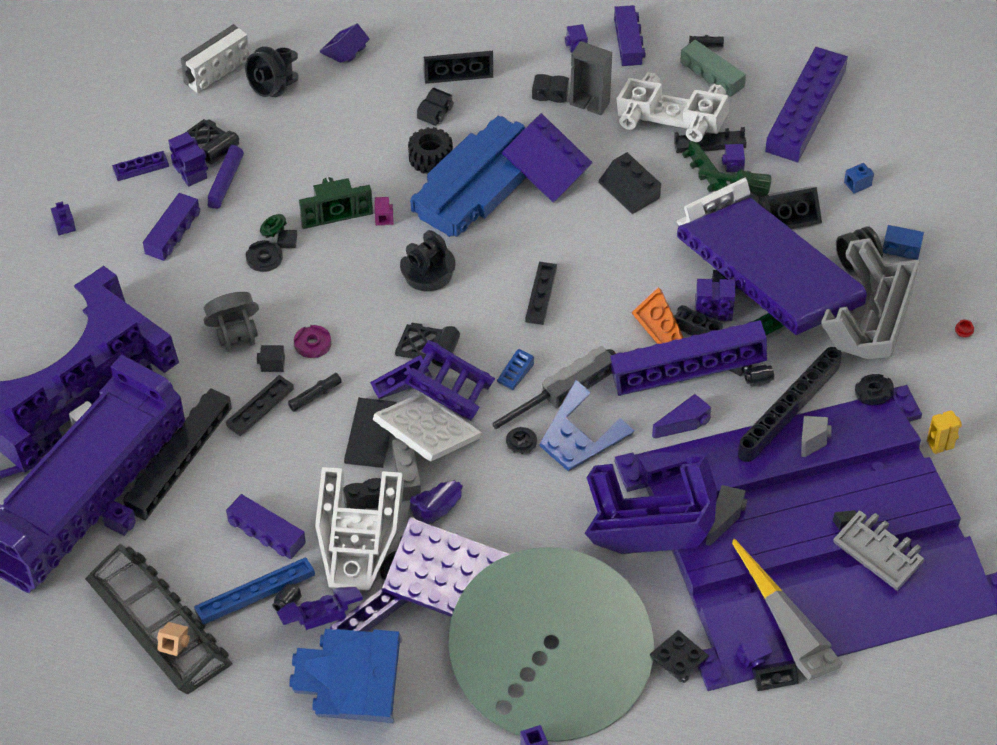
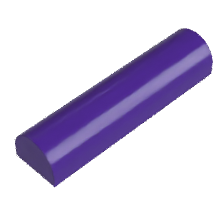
[207,145,244,209]

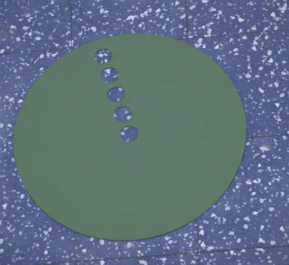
[448,547,654,741]

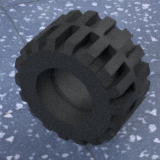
[408,127,453,173]

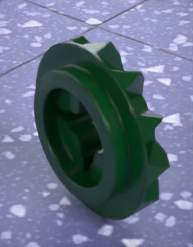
[260,214,287,238]

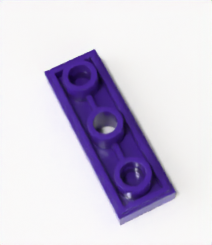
[112,151,169,181]

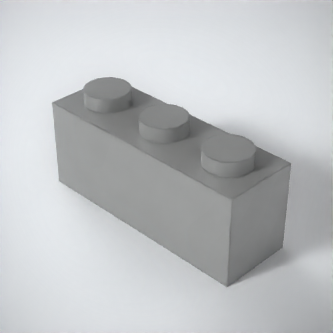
[392,439,421,502]

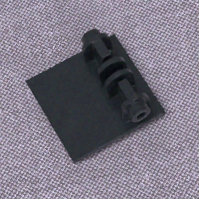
[650,630,709,683]

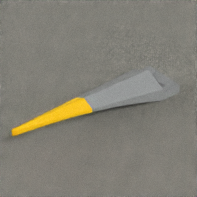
[732,539,843,681]

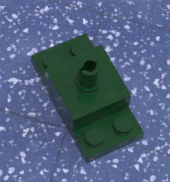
[299,177,373,229]

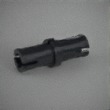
[689,35,724,48]

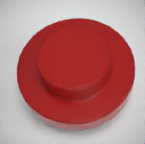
[955,319,974,337]

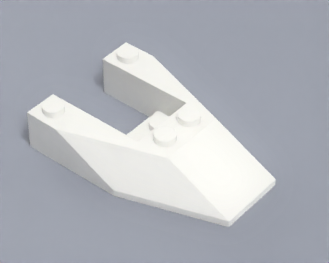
[315,467,404,591]

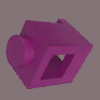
[375,197,394,226]

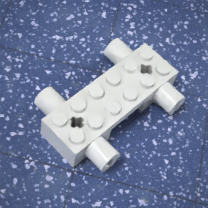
[616,72,729,142]

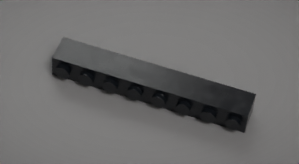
[123,388,232,521]

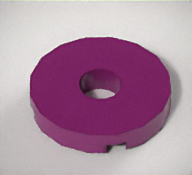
[294,325,332,358]

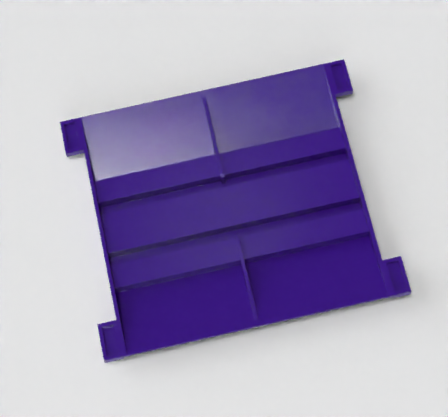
[614,385,997,691]

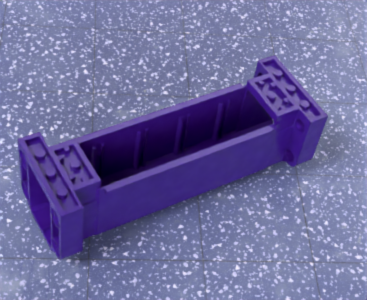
[0,355,185,593]

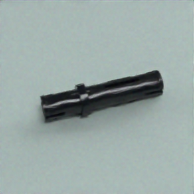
[288,372,342,412]

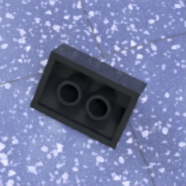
[599,152,661,214]
[759,186,822,229]

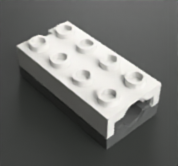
[181,24,249,93]

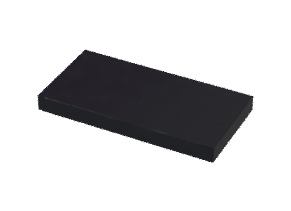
[344,397,397,468]

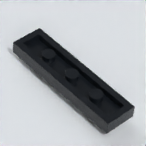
[525,261,557,325]
[226,375,294,436]

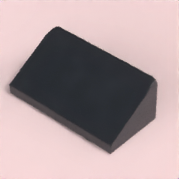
[752,661,799,691]

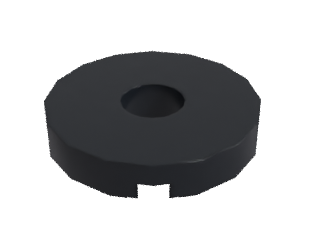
[246,240,283,272]
[855,374,894,405]

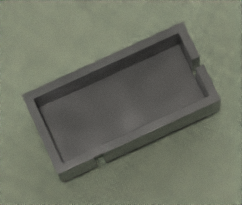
[570,41,613,115]

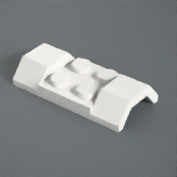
[677,178,750,226]

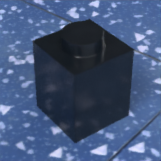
[256,345,285,372]

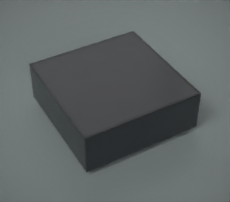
[277,230,297,248]

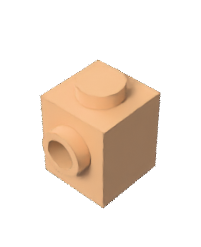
[157,622,190,656]

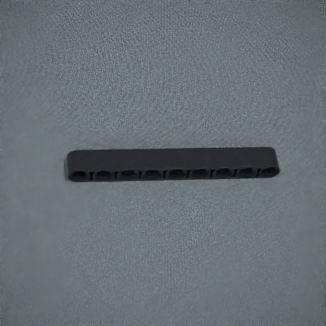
[738,347,842,462]

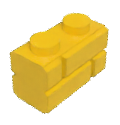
[926,410,962,454]

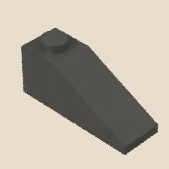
[706,485,748,546]

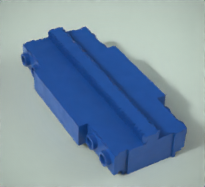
[410,115,526,237]

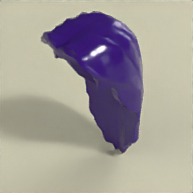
[409,480,463,525]

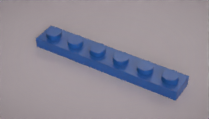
[194,557,315,625]

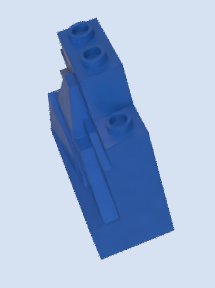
[289,629,402,723]

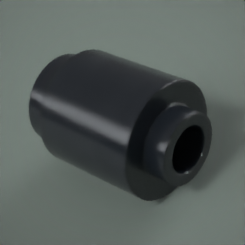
[744,364,774,387]
[272,584,302,612]

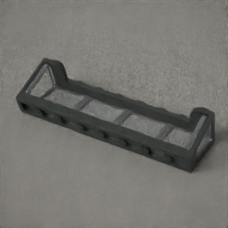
[85,544,232,694]

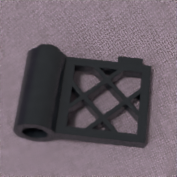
[186,119,239,164]
[395,323,460,367]

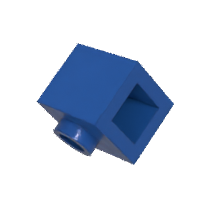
[844,162,874,194]

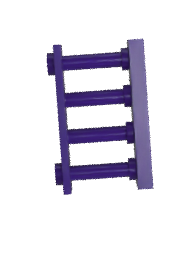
[404,340,495,421]

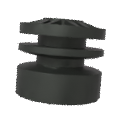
[836,226,883,273]

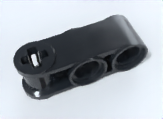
[674,305,723,335]

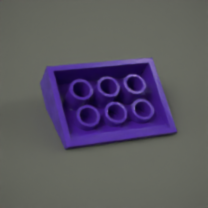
[502,113,593,203]

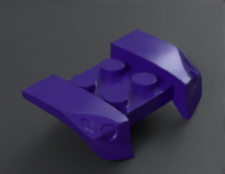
[277,587,363,630]

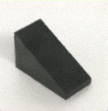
[833,510,856,530]

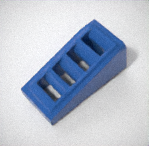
[497,349,534,390]

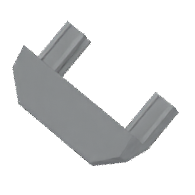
[821,238,920,359]

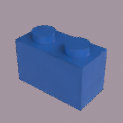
[883,225,924,260]

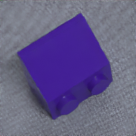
[320,23,370,63]

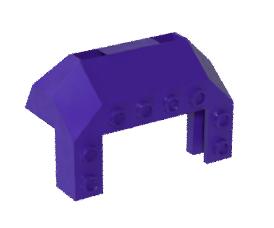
[584,454,717,554]

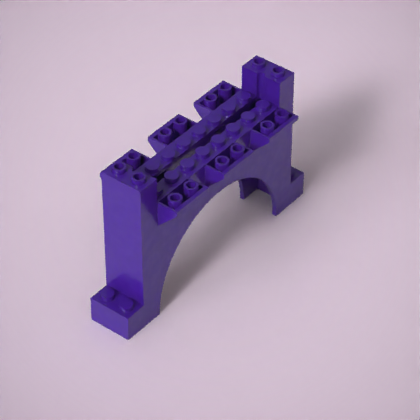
[0,265,179,472]

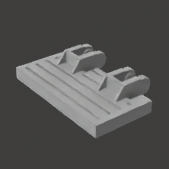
[833,510,924,591]

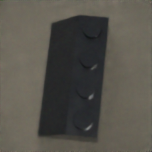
[422,50,493,84]

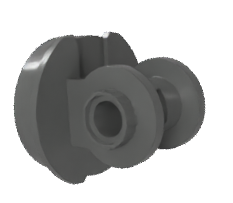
[203,292,259,352]

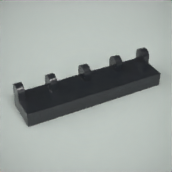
[674,127,747,153]

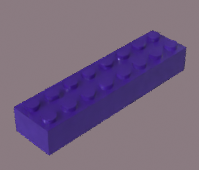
[765,46,848,163]
[610,320,767,396]

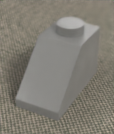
[801,416,832,457]

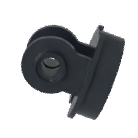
[245,46,299,97]
[400,230,456,291]

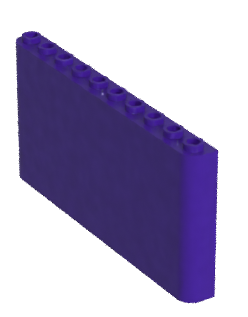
[677,198,867,335]

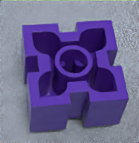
[168,132,208,187]
[695,279,735,321]

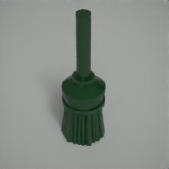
[698,167,772,196]

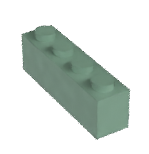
[680,40,746,97]

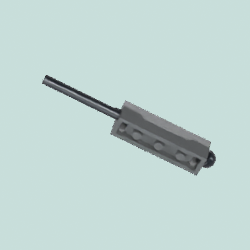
[492,346,616,429]

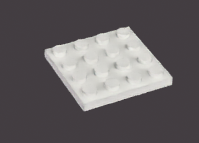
[373,393,482,462]

